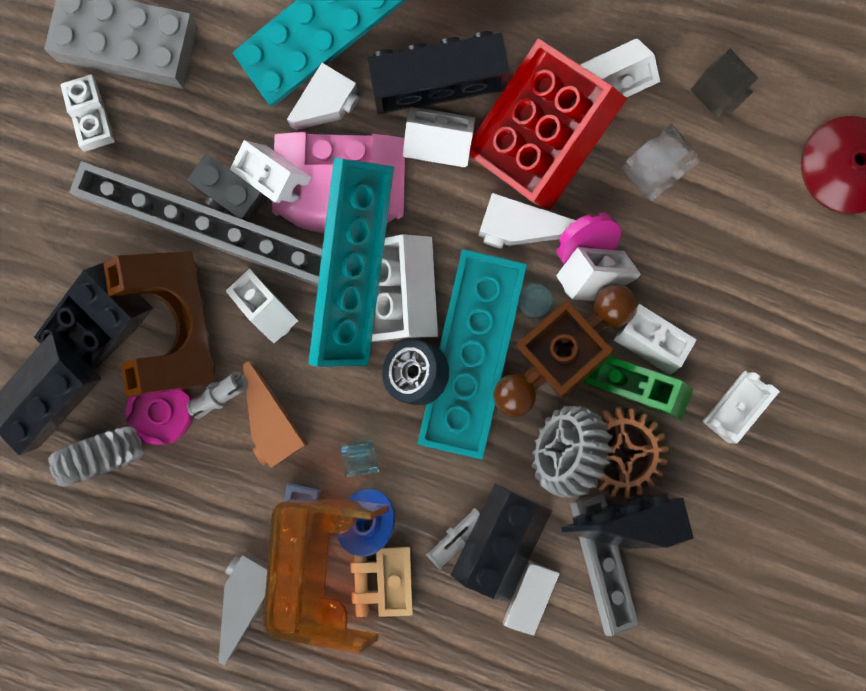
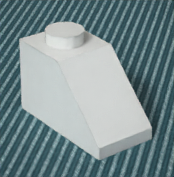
[287,63,359,130]
[556,247,641,301]
[226,268,298,343]

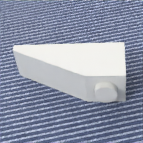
[478,193,576,248]

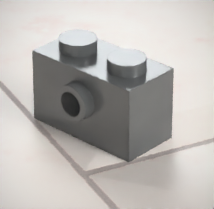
[186,154,266,222]

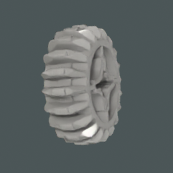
[531,406,613,498]
[48,427,144,487]

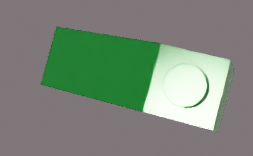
[583,357,693,420]

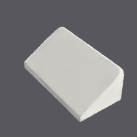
[503,560,560,636]

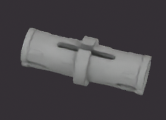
[187,371,248,419]
[425,508,480,570]

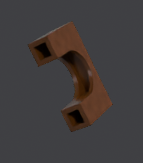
[103,251,215,398]

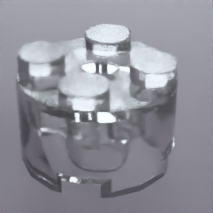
[620,123,701,202]

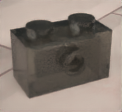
[690,48,758,118]

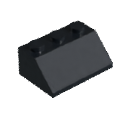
[0,331,102,456]
[451,483,552,601]

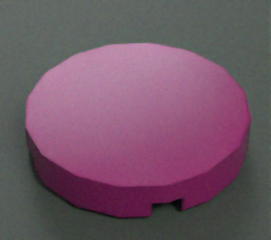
[557,213,621,264]
[125,389,193,445]

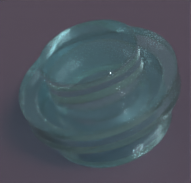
[519,284,552,317]

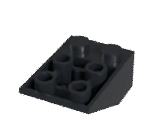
[34,263,153,370]
[561,493,694,549]

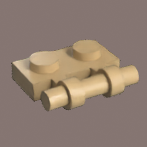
[350,546,413,617]

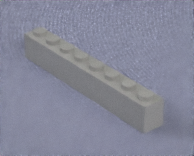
[69,161,322,286]

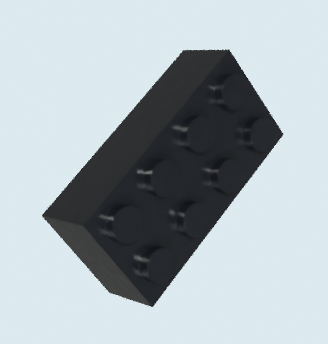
[367,31,510,115]

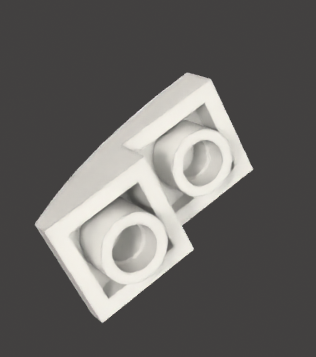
[60,74,115,152]

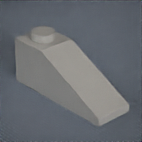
[218,551,282,665]

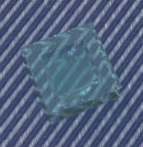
[340,440,379,477]

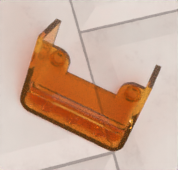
[263,499,389,654]

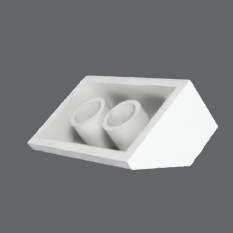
[372,234,438,342]

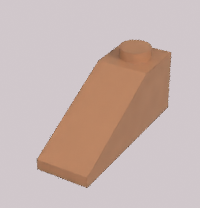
[243,361,308,468]

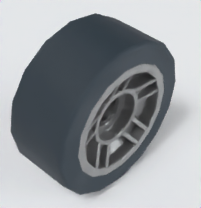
[382,339,449,405]

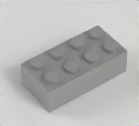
[44,0,198,89]

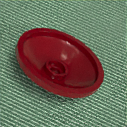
[801,116,866,214]

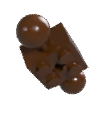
[493,284,637,417]

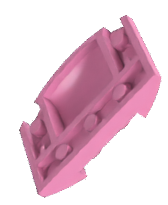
[272,132,405,234]

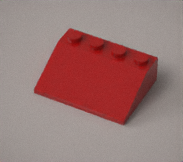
[469,38,627,211]

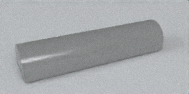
[570,494,639,636]

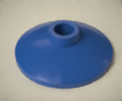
[336,489,395,557]

